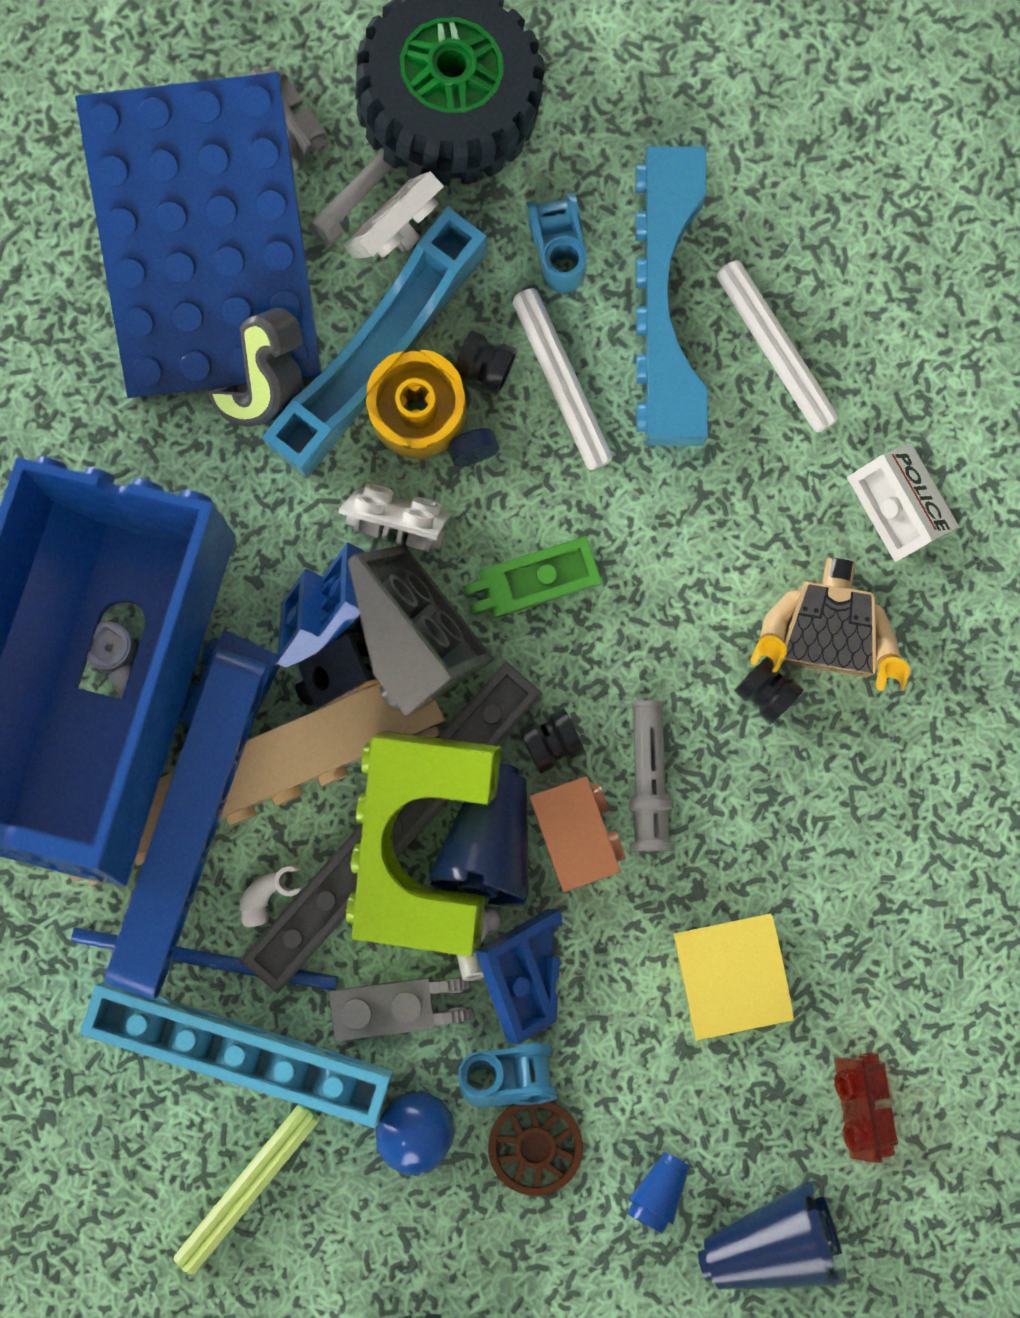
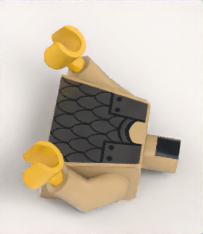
[750,558,910,691]

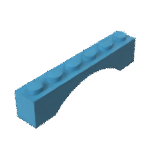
[635,147,708,446]
[262,206,488,479]

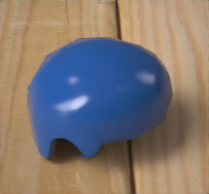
[375,1091,455,1176]

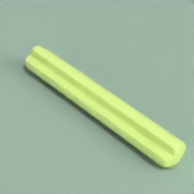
[174,1104,320,1275]

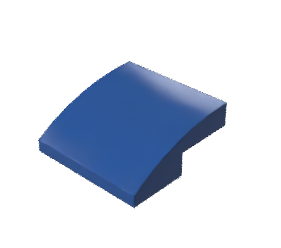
[277,542,365,667]

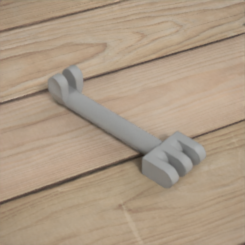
[308,148,392,248]

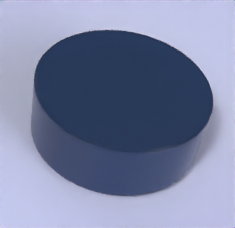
[448,428,500,467]

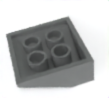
[348,545,494,716]

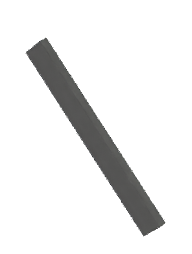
[240,661,543,994]

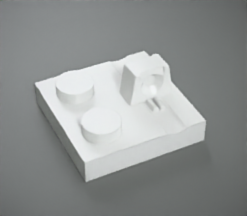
[342,171,444,259]

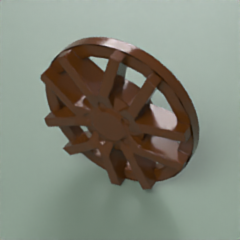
[488,1101,583,1196]

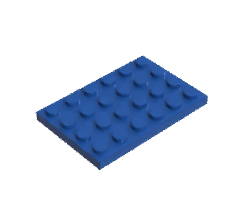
[75,72,322,398]

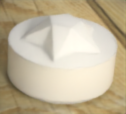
[87,622,135,674]

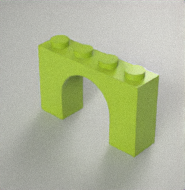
[346,731,502,957]

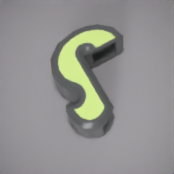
[208,307,303,427]

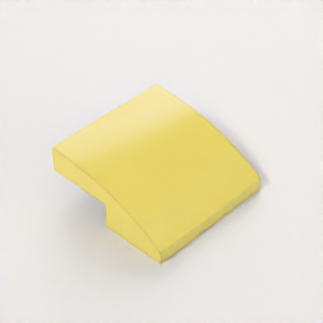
[673,913,794,1041]

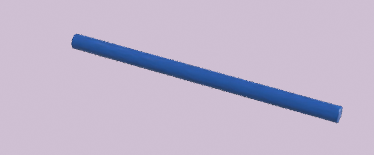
[71,927,338,990]

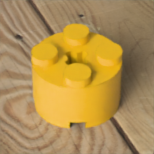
[366,350,467,460]

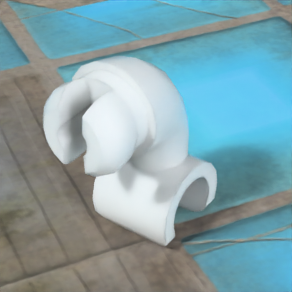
[239,865,304,927]

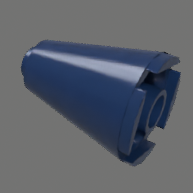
[429,763,529,906]
[698,1180,847,1290]

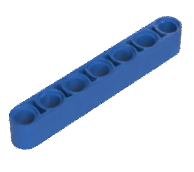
[105,648,270,1000]

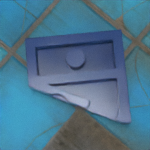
[475,909,562,1045]

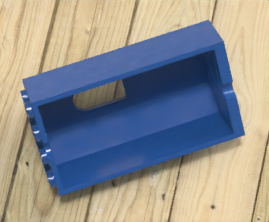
[0,456,236,886]

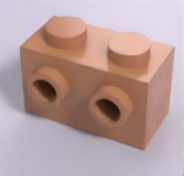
[529,776,626,893]

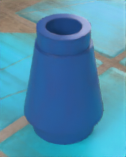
[627,1152,691,1234]

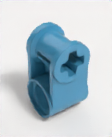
[526,192,586,293]
[458,1043,558,1108]

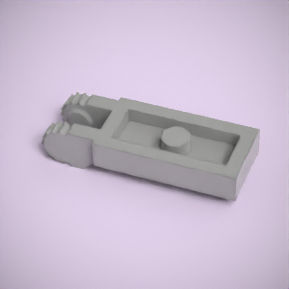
[329,977,474,1042]

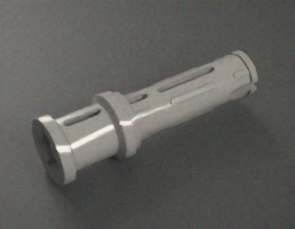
[629,700,675,852]

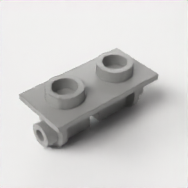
[250,66,329,171]

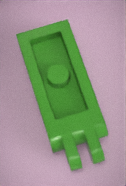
[463,536,602,618]

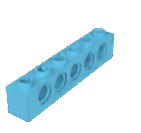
[79,982,394,1128]

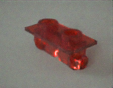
[834,1052,899,1163]

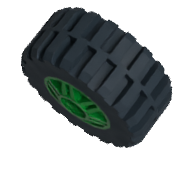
[355,0,545,186]

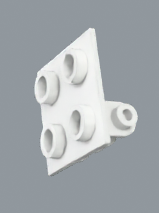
[339,484,452,552]

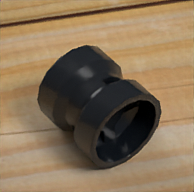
[454,330,517,394]
[734,656,804,725]
[519,708,585,774]

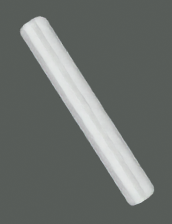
[717,260,838,433]
[513,288,612,470]

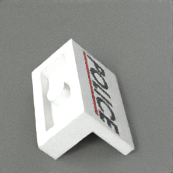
[847,443,959,562]

